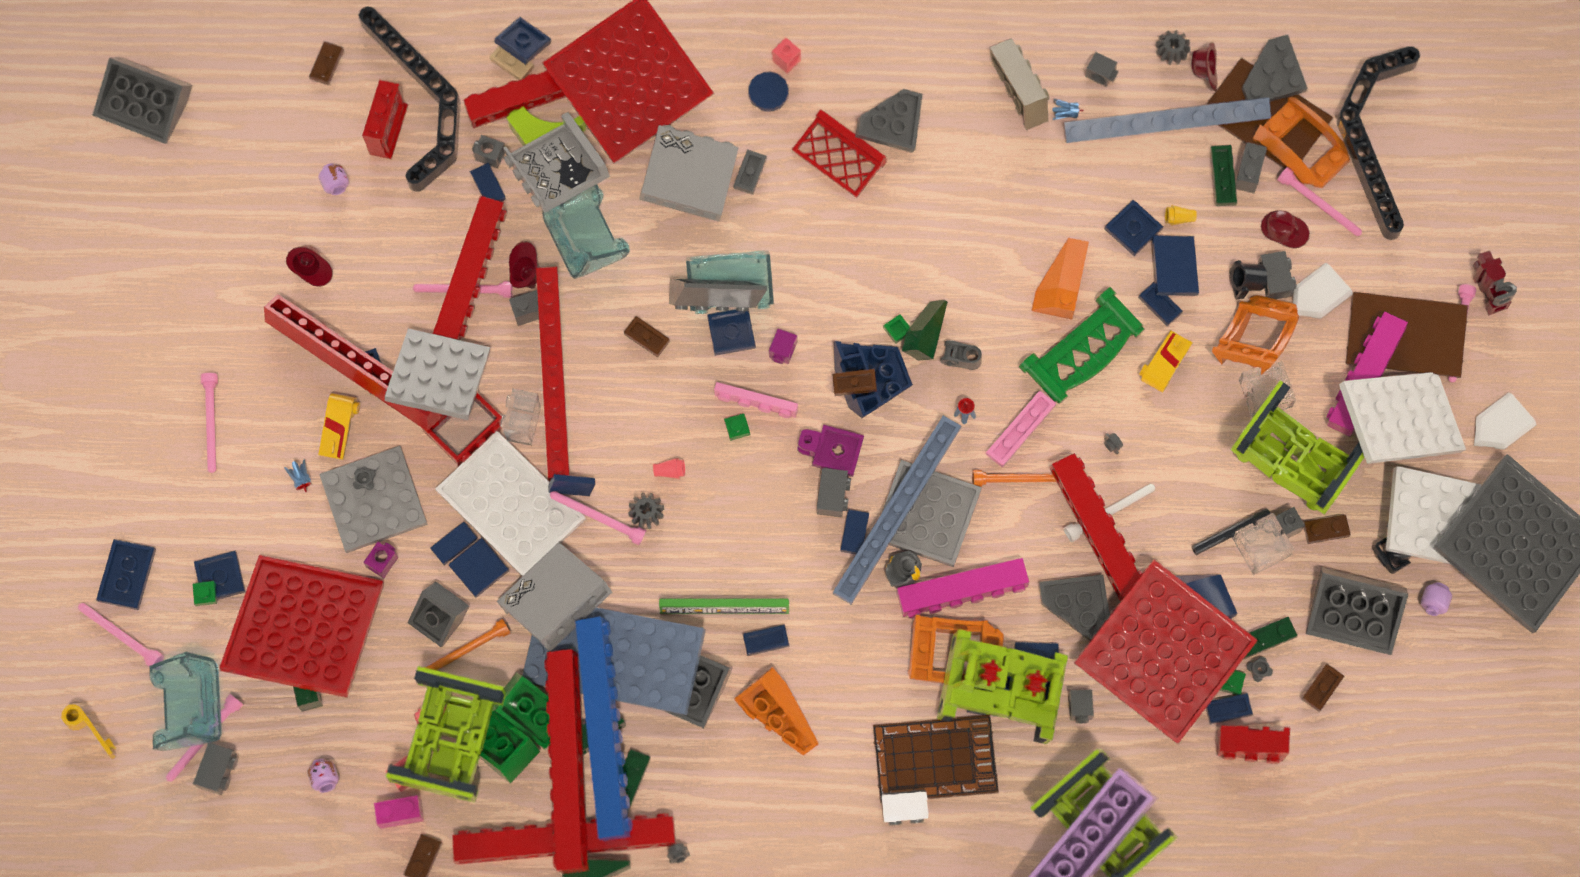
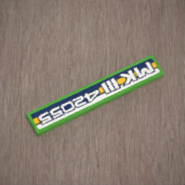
[659,599,789,614]

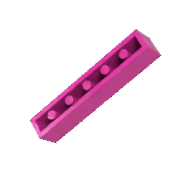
[1326,312,1408,437]
[897,558,1029,619]

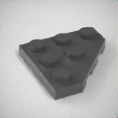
[1242,35,1308,102]
[855,89,923,153]
[1039,575,1110,641]

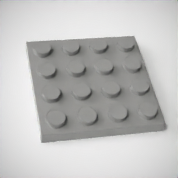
[385,329,490,420]
[319,446,428,553]
[882,460,982,567]

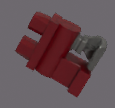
[1473,250,1517,315]

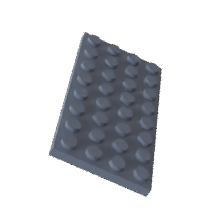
[522,607,706,715]

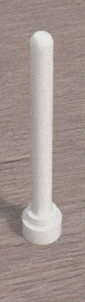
[1063,484,1155,542]

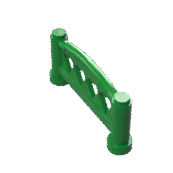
[1019,287,1145,404]

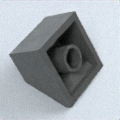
[407,582,470,647]

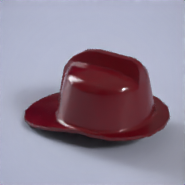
[1191,42,1218,91]
[1261,210,1310,249]
[509,242,541,289]
[286,245,333,287]

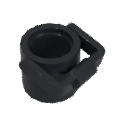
[1229,260,1267,300]
[1373,537,1411,574]

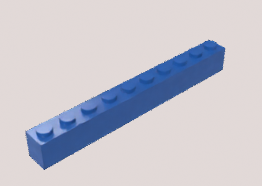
[575,617,632,841]

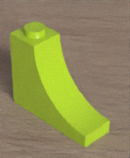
[506,107,587,146]

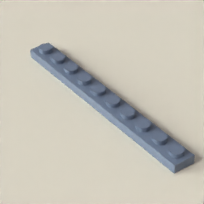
[1064,97,1271,143]
[833,415,961,605]

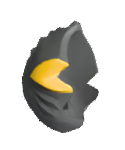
[885,551,922,588]

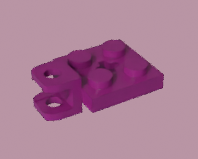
[797,424,864,477]

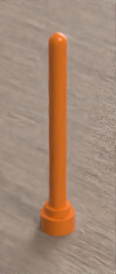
[972,470,1056,487]
[425,618,511,671]

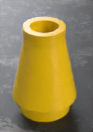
[1165,205,1197,226]

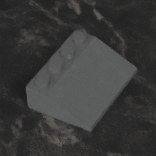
[92,57,192,144]
[669,279,768,311]
[1306,567,1409,655]
[662,655,733,728]

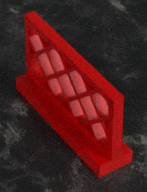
[792,109,887,198]

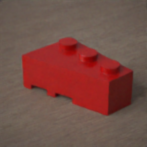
[1217,725,1290,764]

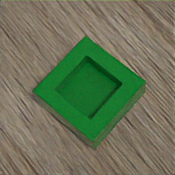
[883,314,910,344]
[724,414,750,441]
[193,581,217,606]
[1220,671,1246,695]

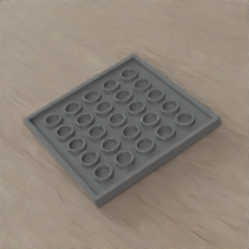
[1433,454,1580,634]

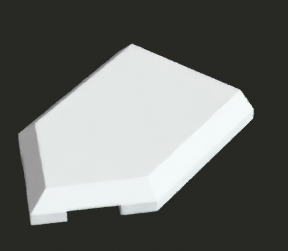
[1293,263,1353,319]
[1474,392,1537,450]

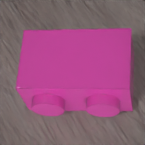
[374,795,424,829]

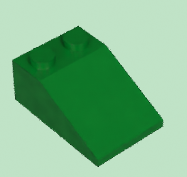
[493,673,551,749]
[477,710,541,784]

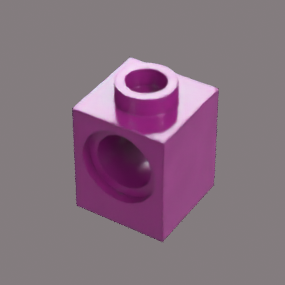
[769,329,798,364]
[363,542,398,579]

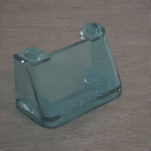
[542,184,630,279]
[686,251,774,314]
[149,652,222,751]

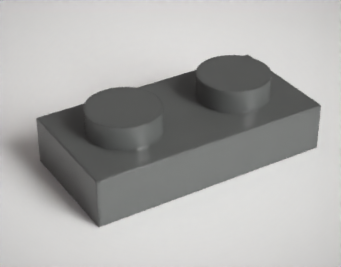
[734,150,767,195]

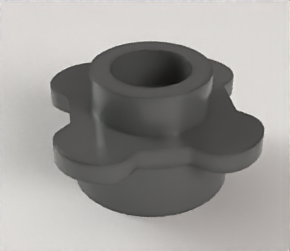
[1104,433,1123,454]
[353,469,375,490]
[1247,657,1273,682]
[667,843,690,863]

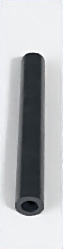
[1191,508,1272,555]

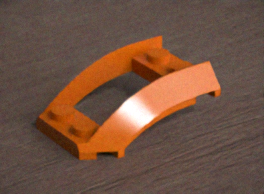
[1253,97,1350,188]
[1212,295,1299,375]
[907,614,1004,683]

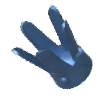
[1052,99,1084,120]
[954,398,976,424]
[284,459,312,492]

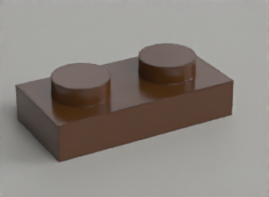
[309,41,344,85]
[624,316,670,358]
[832,369,877,396]
[1304,515,1351,544]
[1301,664,1345,712]
[403,834,442,877]

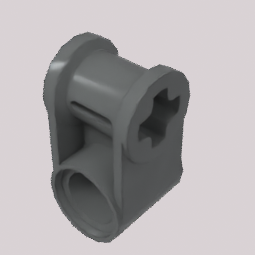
[940,340,982,370]

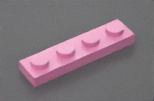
[714,382,798,418]
[986,391,1056,468]

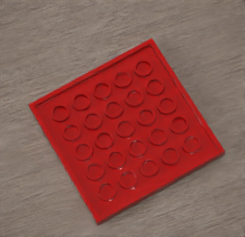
[542,0,714,164]
[219,555,384,698]
[1074,559,1257,744]

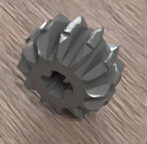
[1156,30,1191,65]
[628,493,664,529]

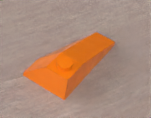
[1031,238,1089,320]
[734,667,819,756]

